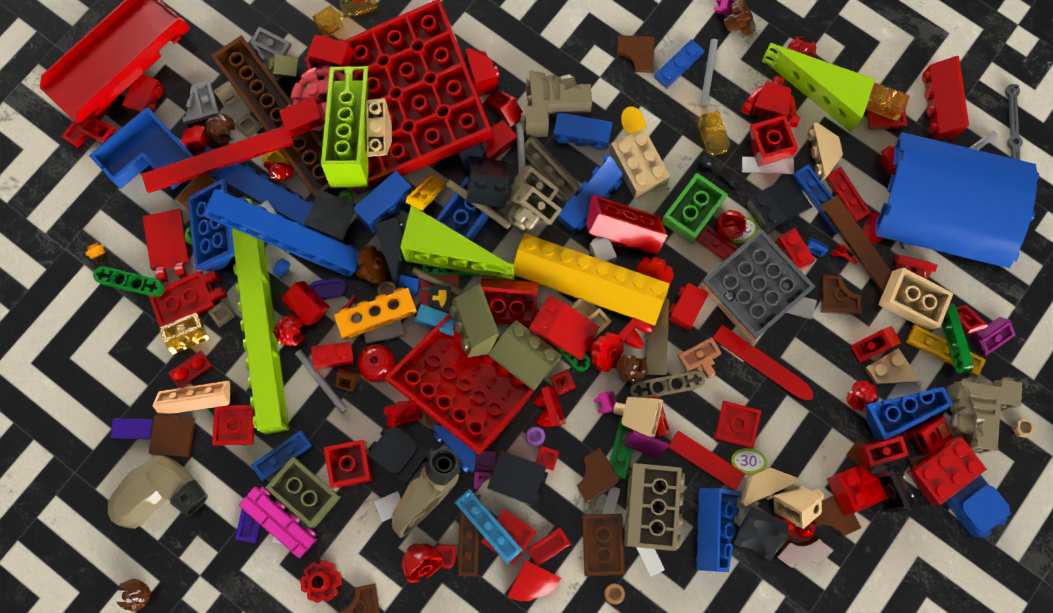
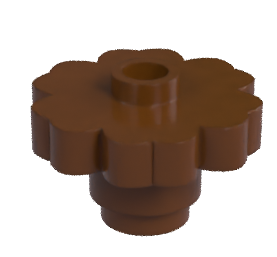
[724,0,756,36]
[355,246,390,284]

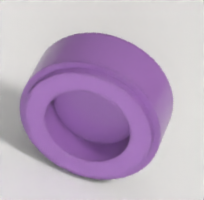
[526,427,545,447]

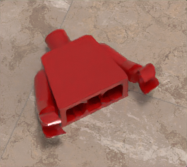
[741,76,800,128]

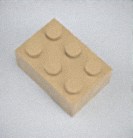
[609,128,670,199]
[878,268,954,330]

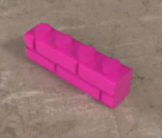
[239,486,317,559]

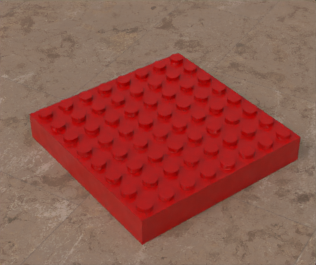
[304,0,495,195]

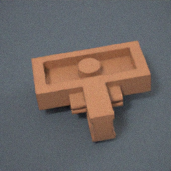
[678,337,722,379]

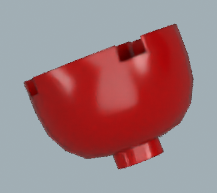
[357,344,396,383]
[401,543,443,583]

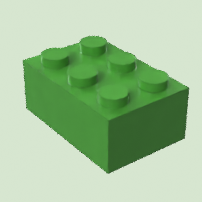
[662,173,728,244]

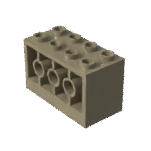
[623,463,685,551]

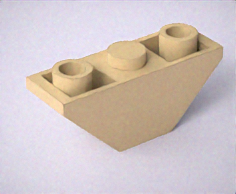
[366,98,392,157]
[807,122,843,181]
[740,468,799,509]

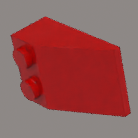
[529,295,600,360]

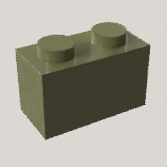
[268,54,298,79]

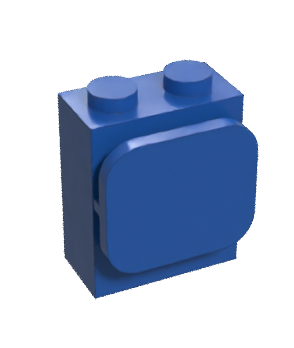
[945,475,1011,538]

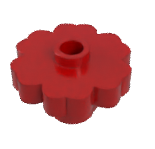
[635,257,674,287]
[588,332,624,372]
[300,560,342,603]

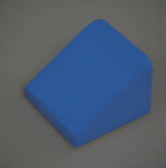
[806,237,828,257]
[398,274,421,297]

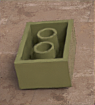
[265,457,341,528]

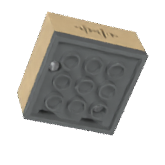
[700,229,816,343]

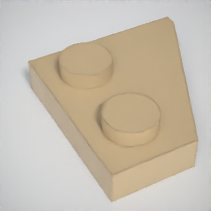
[864,348,919,385]

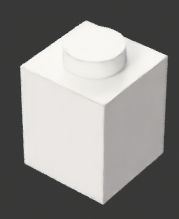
[589,236,617,263]

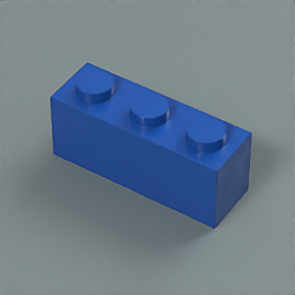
[553,112,612,150]

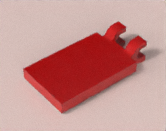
[143,208,191,283]
[148,270,228,329]

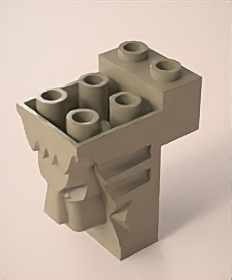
[521,71,592,138]
[494,165,562,233]
[947,377,1023,454]

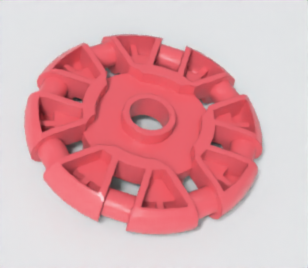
[291,65,350,131]

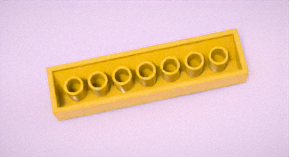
[514,233,670,326]

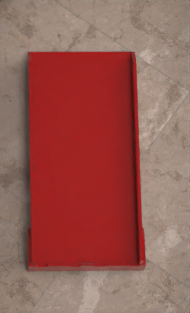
[40,0,190,123]

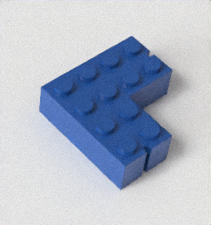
[89,107,194,190]

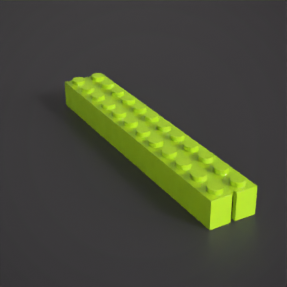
[232,199,290,435]

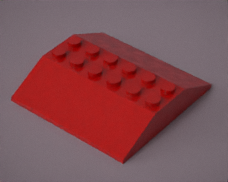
[384,313,544,455]

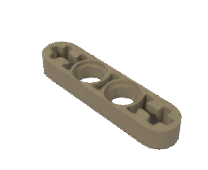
[630,371,705,398]

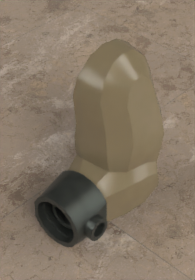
[392,448,460,538]
[108,455,208,529]

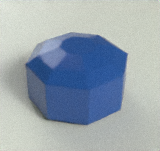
[273,258,290,278]

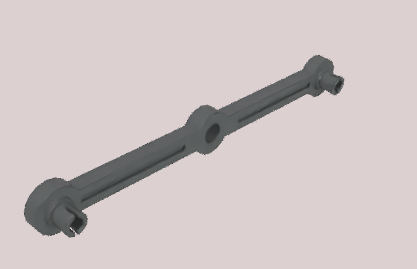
[1005,84,1023,160]

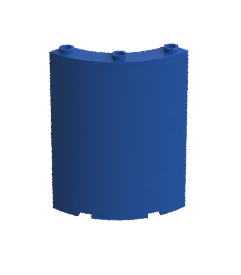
[875,132,1039,268]

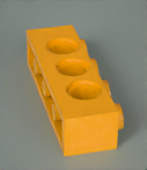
[334,288,417,340]

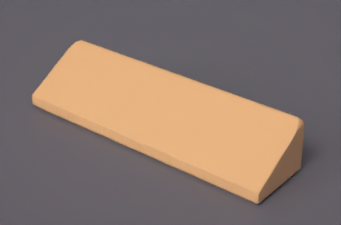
[152,381,230,415]

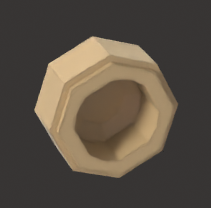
[1013,418,1035,438]

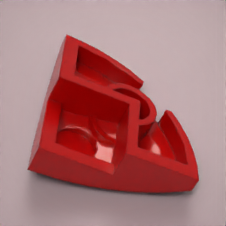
[508,560,561,601]

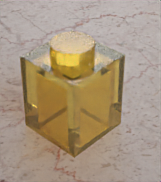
[312,5,343,36]

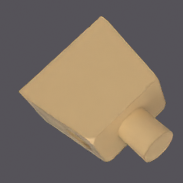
[614,397,663,437]
[774,486,824,529]

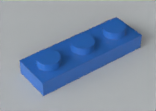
[654,39,705,89]
[251,430,313,482]

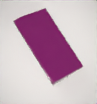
[972,317,1016,356]
[623,430,669,458]

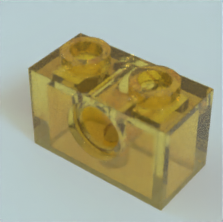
[866,83,910,121]
[698,110,730,156]
[159,312,209,354]

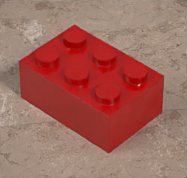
[907,436,987,505]

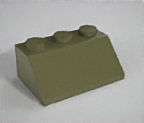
[449,284,499,358]
[488,320,562,391]

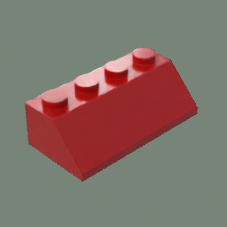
[922,56,969,140]
[586,195,668,254]

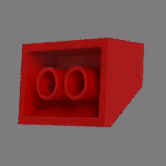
[480,278,539,326]

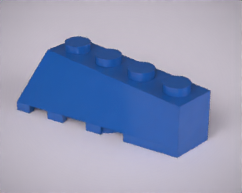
[557,153,623,234]
[866,387,953,441]
[696,488,742,572]

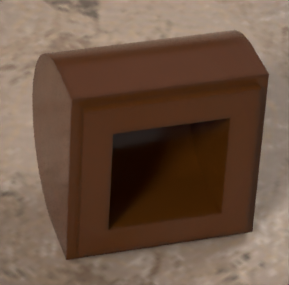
[335,367,359,392]

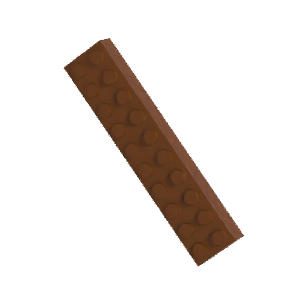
[211,35,341,198]

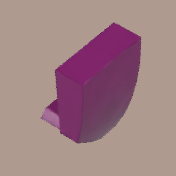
[474,450,496,489]

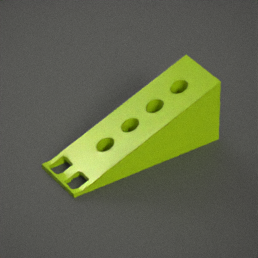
[761,43,875,132]
[321,66,368,188]
[401,205,515,280]

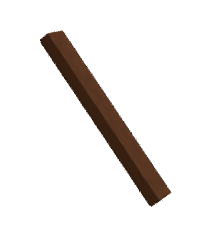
[820,195,892,295]

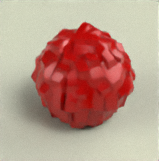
[788,37,817,57]
[716,210,746,240]
[273,315,306,346]
[846,381,879,412]

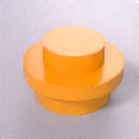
[85,243,105,259]

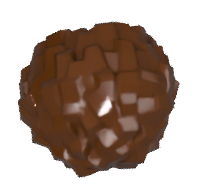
[206,114,235,144]
[616,355,647,385]
[116,579,151,612]

